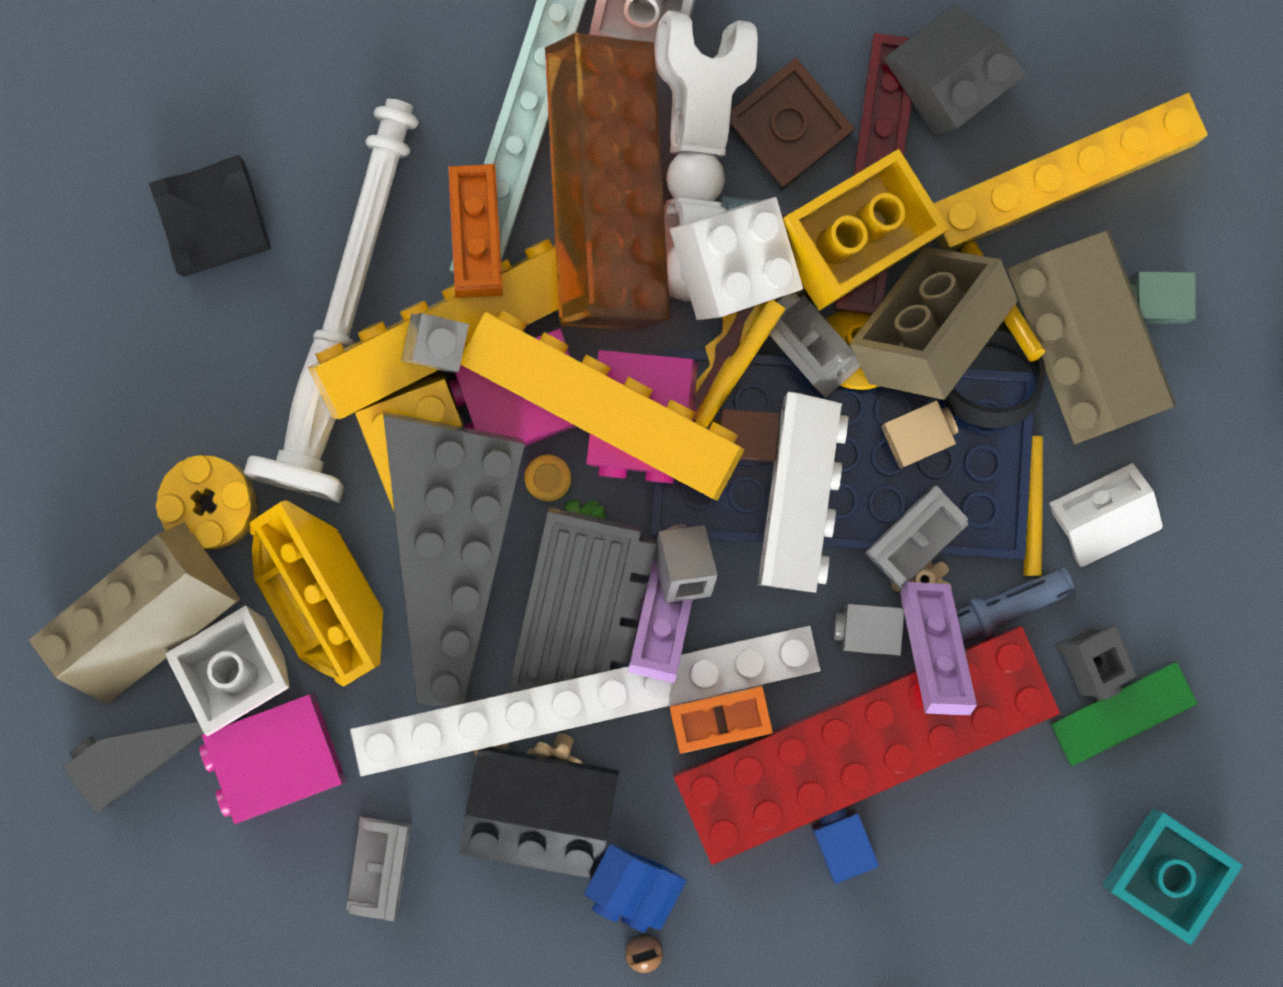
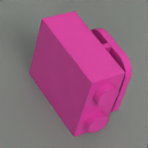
[449,329,577,447]
[586,350,698,484]
[199,693,347,825]

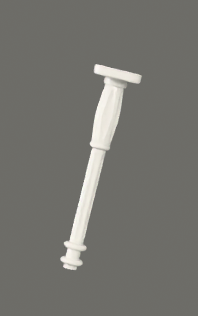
[244,99,419,503]

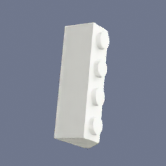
[757,392,848,593]

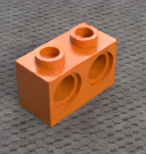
[669,685,773,754]

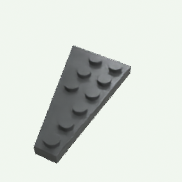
[383,411,525,708]

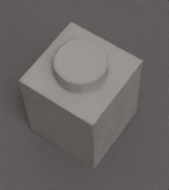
[401,313,469,372]
[654,524,718,603]
[833,604,904,656]

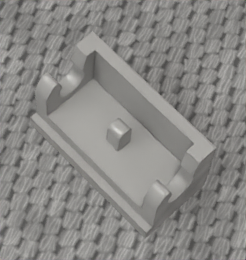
[756,292,860,398]
[864,485,969,590]
[346,816,412,921]

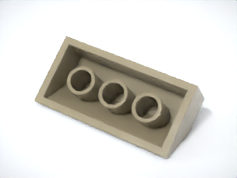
[1007,230,1177,445]
[29,522,240,704]

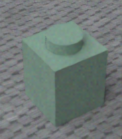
[1130,272,1196,324]

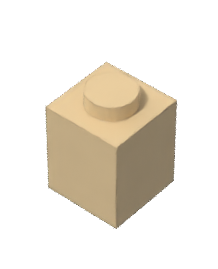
[880,401,958,469]

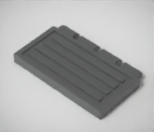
[508,507,657,691]

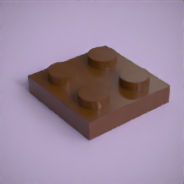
[729,58,855,190]

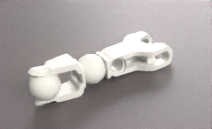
[654,11,758,302]

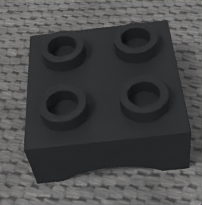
[149,155,271,277]

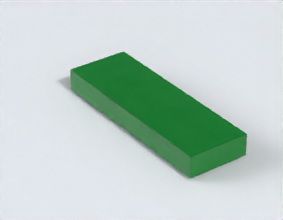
[1049,662,1198,766]

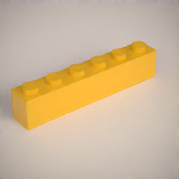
[933,93,1208,251]
[307,238,591,419]
[461,310,744,501]

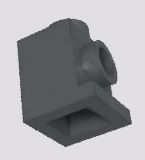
[1055,624,1137,700]

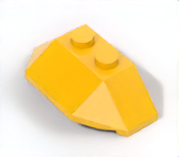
[250,500,383,687]

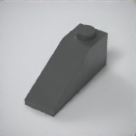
[62,721,204,813]

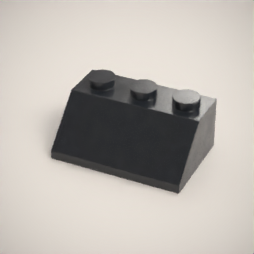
[459,747,619,879]

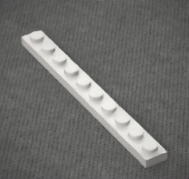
[350,626,820,776]

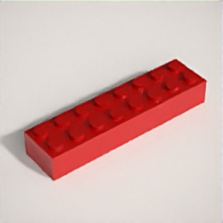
[673,626,1060,865]

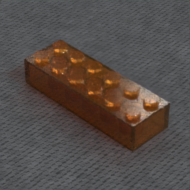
[545,33,670,330]

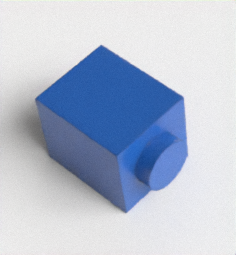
[811,808,879,884]

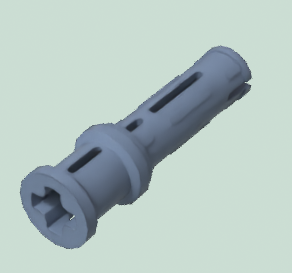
[956,567,1076,643]

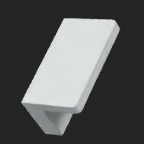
[1049,463,1163,567]

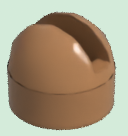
[625,934,663,973]

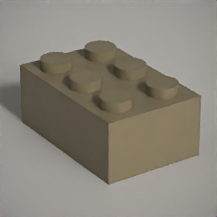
[850,247,1018,400]

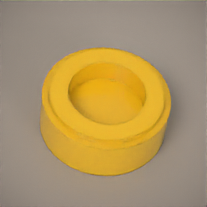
[524,455,571,502]

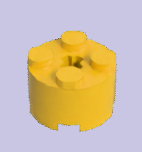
[156,455,258,550]

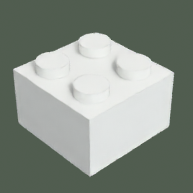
[670,197,803,320]

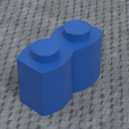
[583,843,688,933]

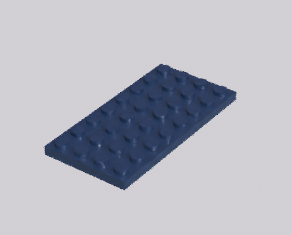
[650,348,1036,560]

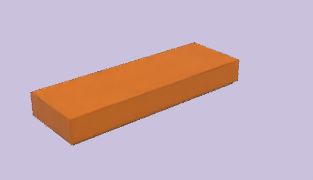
[448,164,503,298]

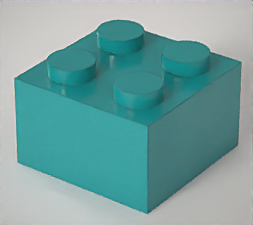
[1101,808,1243,945]

